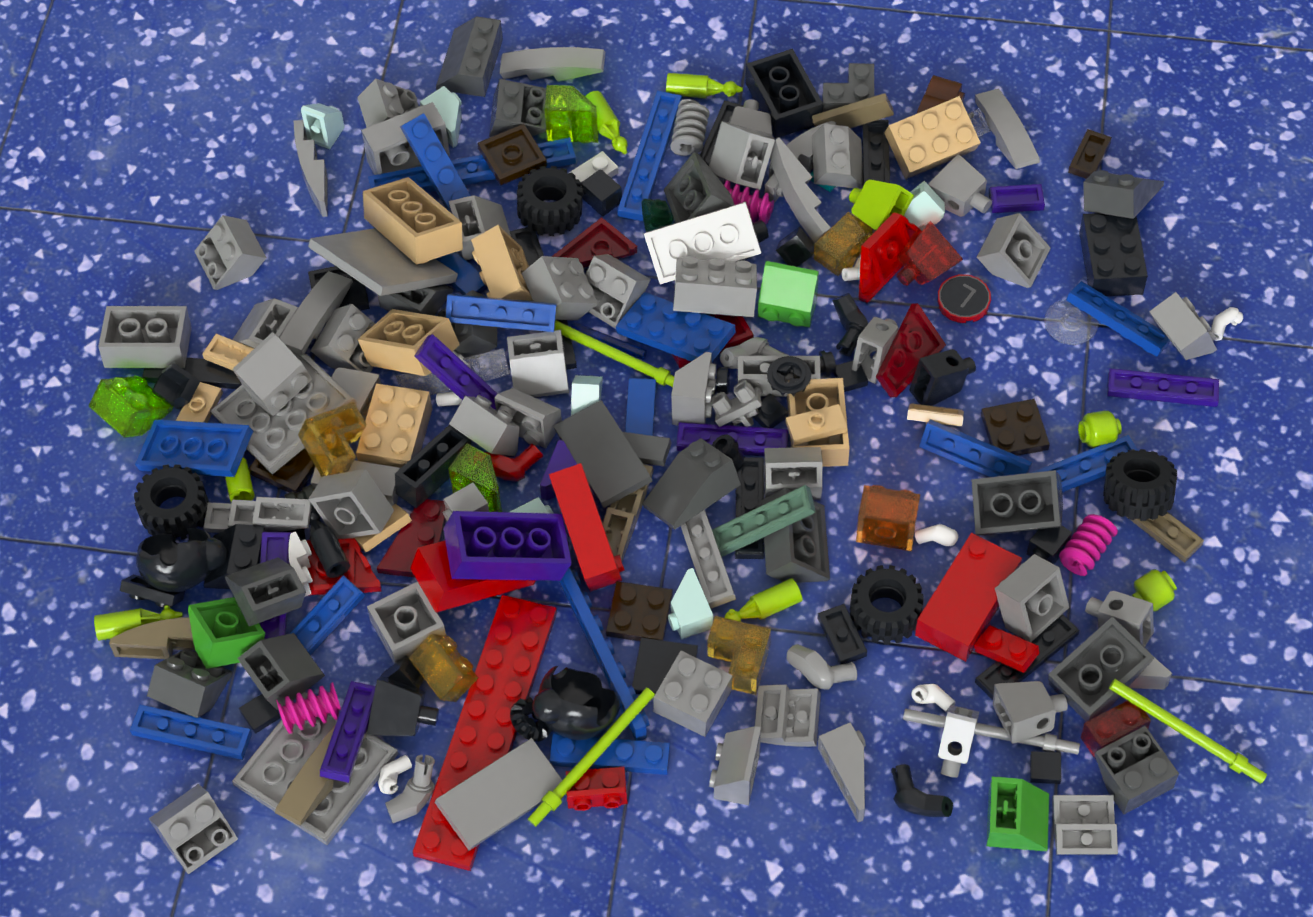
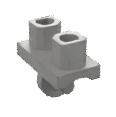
[712,380,762,427]

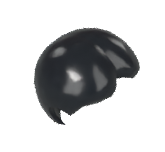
[136,528,227,592]
[532,666,621,740]

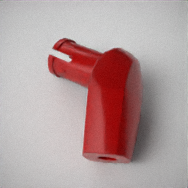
[473,444,543,482]

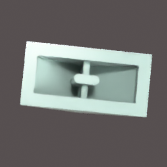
[571,375,603,416]

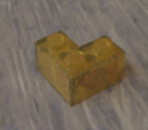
[298,402,367,477]
[707,616,771,695]

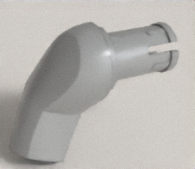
[720,337,789,369]
[787,644,857,690]
[385,755,435,823]

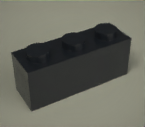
[395,425,472,509]

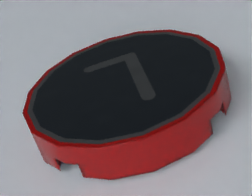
[937,274,991,323]

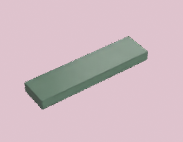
[712,485,816,557]

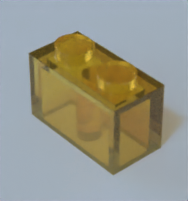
[814,212,873,276]
[409,634,478,702]

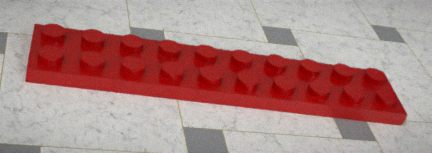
[413,595,557,871]

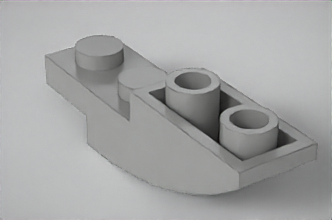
[765,121,836,203]

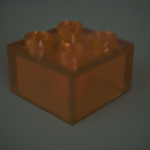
[856,485,921,551]

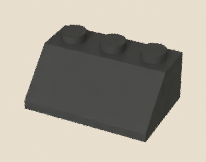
[436,16,503,97]
[971,470,1063,536]
[761,487,830,583]

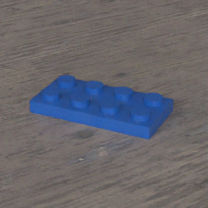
[616,292,736,362]
[135,420,253,477]

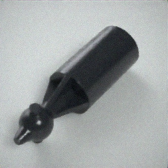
[309,507,350,578]

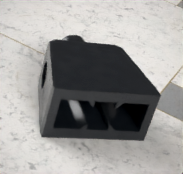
[909,349,976,406]
[367,676,439,736]

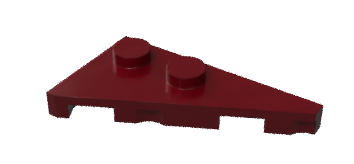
[551,217,637,268]

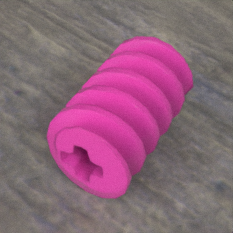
[724,180,774,225]
[1059,514,1118,576]
[276,682,341,734]

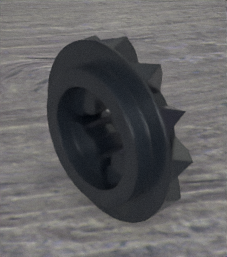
[767,356,811,397]
[510,697,552,742]

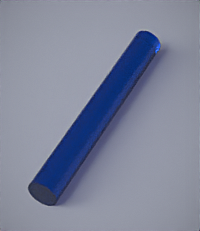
[571,322,647,360]

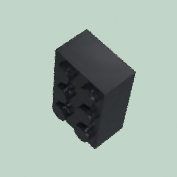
[745,48,823,139]
[1079,213,1148,296]

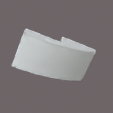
[288,531,313,597]

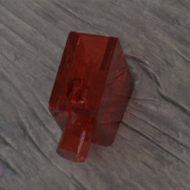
[897,221,963,286]

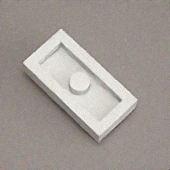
[569,151,619,183]

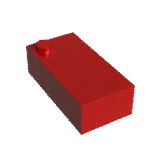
[549,463,625,592]
[915,533,1022,662]
[410,541,536,613]

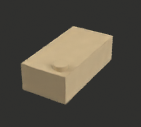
[363,177,463,265]

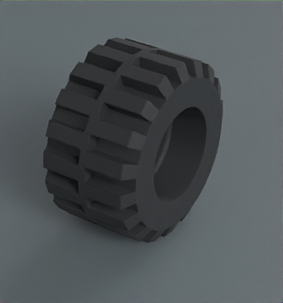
[517,166,583,236]
[1103,449,1177,521]
[134,464,209,541]
[850,565,924,645]

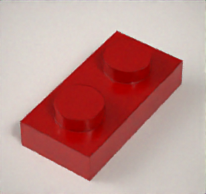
[974,625,1040,673]

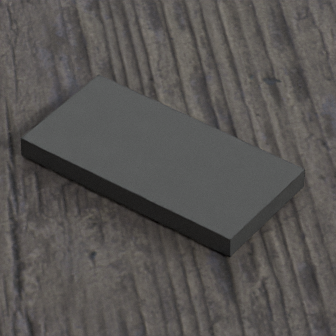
[553,400,653,508]

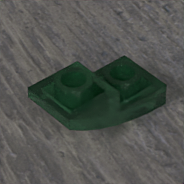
[641,199,674,232]

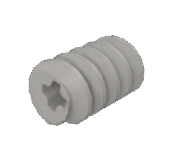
[670,99,710,156]

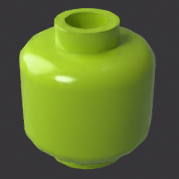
[1078,410,1122,448]
[1132,569,1177,612]

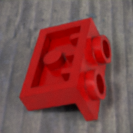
[565,767,627,811]

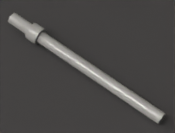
[903,708,1080,755]

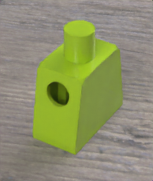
[849,179,914,230]

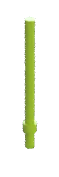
[555,320,674,387]
[1109,679,1267,784]
[527,687,655,827]

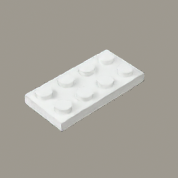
[644,202,762,284]

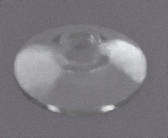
[1044,299,1099,345]

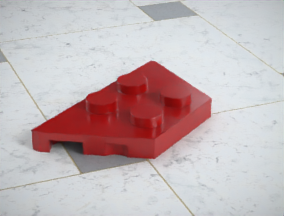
[859,212,929,303]
[306,538,382,595]

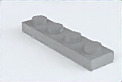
[681,510,736,609]

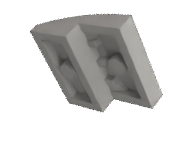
[755,684,821,747]
[1052,795,1118,855]

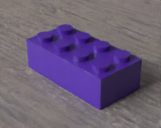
[443,511,572,581]

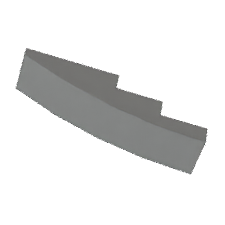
[500,47,606,82]
[975,88,1040,169]
[293,120,328,217]
[770,137,831,244]
[279,271,353,355]
[204,497,312,533]

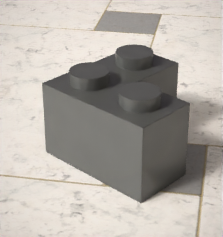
[822,63,874,112]

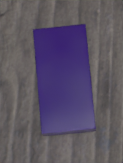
[989,184,1045,213]

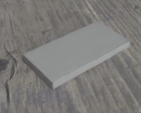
[434,738,562,851]

